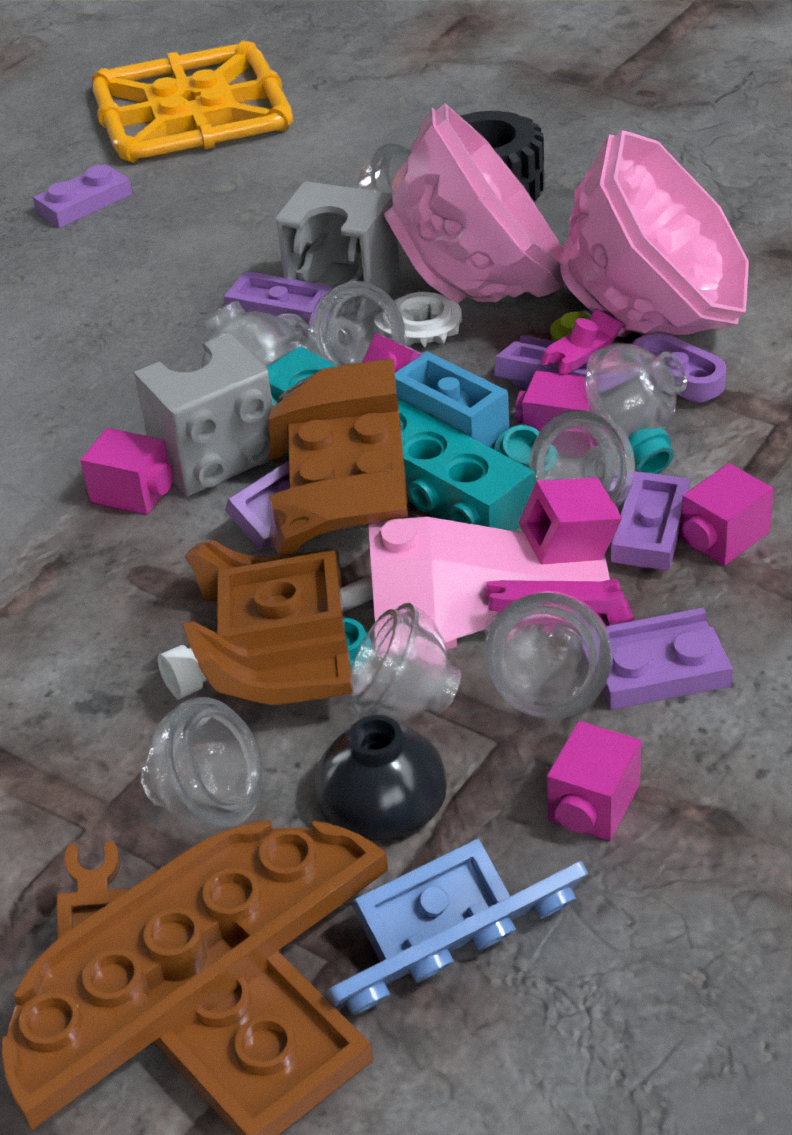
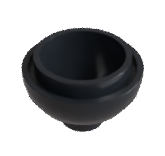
[315,715,447,840]

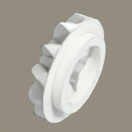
[383,292,462,348]

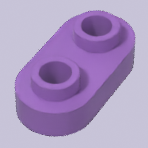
[631,333,726,403]

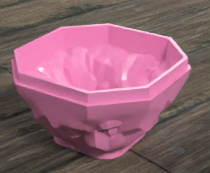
[384,103,565,303]
[560,130,749,337]

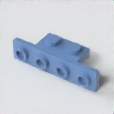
[324,838,589,1016]

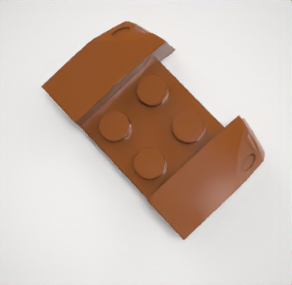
[268,359,408,555]
[182,540,353,705]

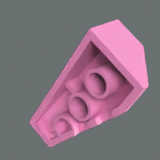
[368,517,610,657]

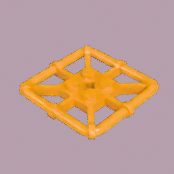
[92,40,293,162]

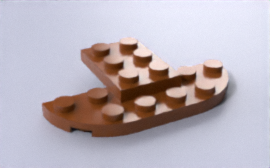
[2,820,388,1135]

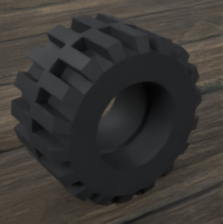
[460,111,545,201]

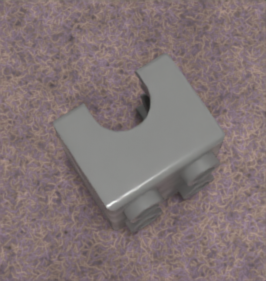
[276,181,400,314]
[134,333,273,497]

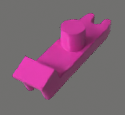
[541,308,626,374]
[485,579,635,631]

